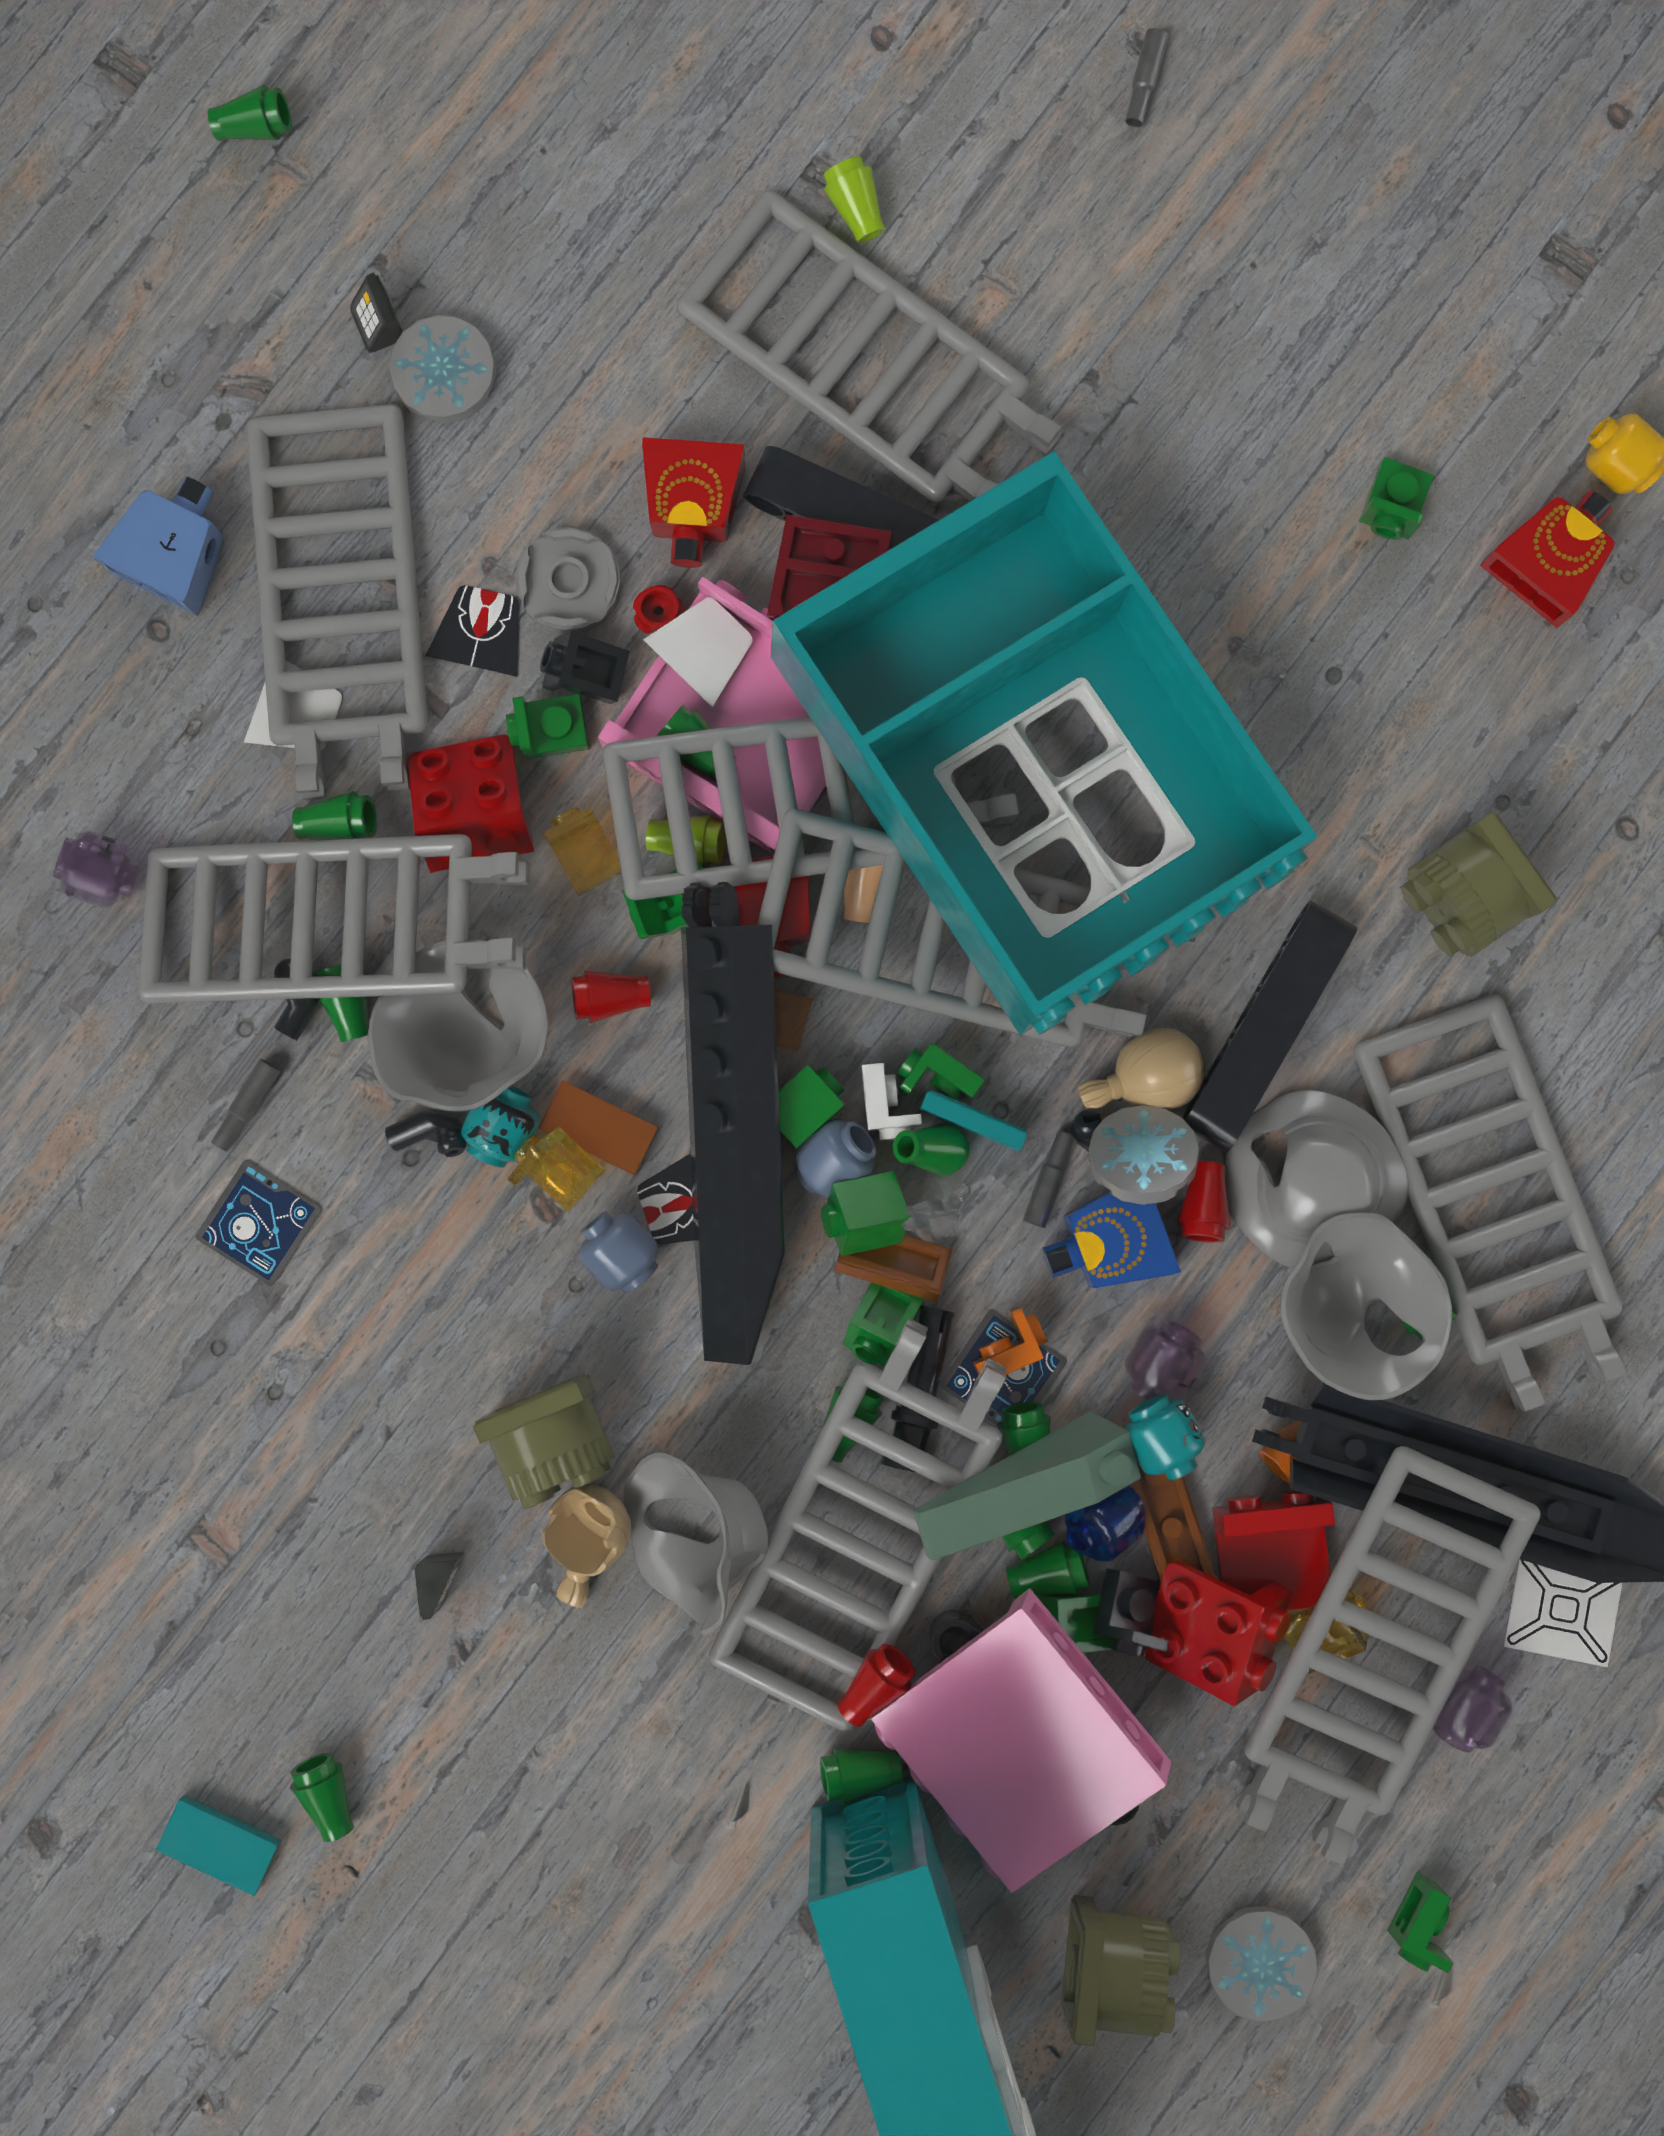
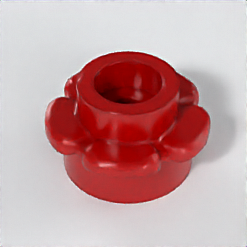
[633,585,685,634]

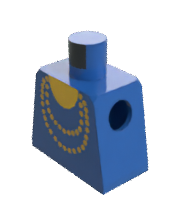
[1042,1190,1181,1288]

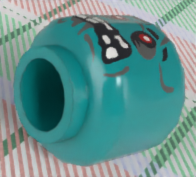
[1124,1394,1206,1481]

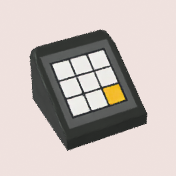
[350,273,403,353]
[414,1552,464,1620]

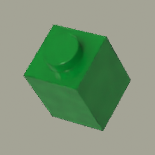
[778,1065,845,1149]
[821,1171,911,1256]

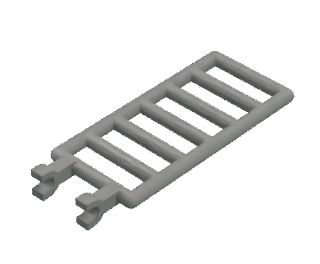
[677,190,1061,502]
[246,404,428,800]
[603,716,1019,900]
[757,808,1146,1047]
[138,834,530,1003]
[1354,994,1627,1412]
[709,1318,1007,1731]
[1235,1446,1541,1865]

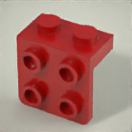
[408,734,534,873]
[1212,1490,1335,1610]
[1145,1560,1292,1706]

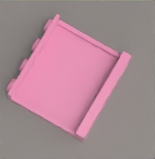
[598,577,827,856]
[871,1589,1171,1893]

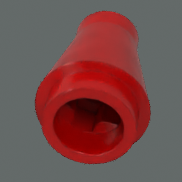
[571,970,651,1024]
[1177,1161,1231,1243]
[837,1644,915,1727]

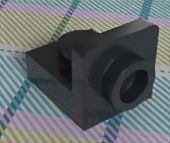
[540,631,630,704]
[1093,1568,1169,1658]

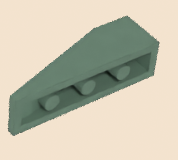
[913,1411,1141,1561]

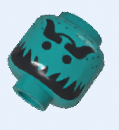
[461,1085,541,1168]

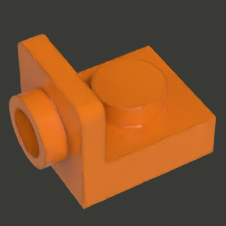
[972,1307,1047,1375]

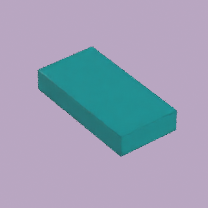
[918,1090,1028,1152]
[156,1795,282,1896]

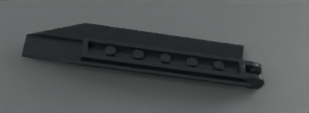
[681,882,785,1365]
[1252,1382,1664,1583]

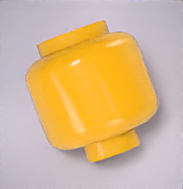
[1585,414,1664,494]

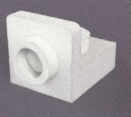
[861,1063,922,1140]

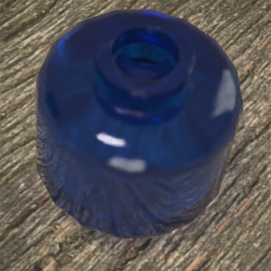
[1064,1485,1146,1562]

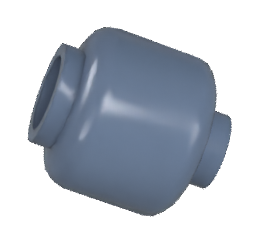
[796,1119,876,1198]
[578,1211,659,1293]

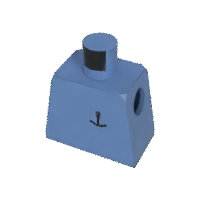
[93,476,223,616]

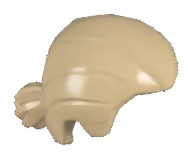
[1078,1027,1205,1111]
[542,1484,631,1608]

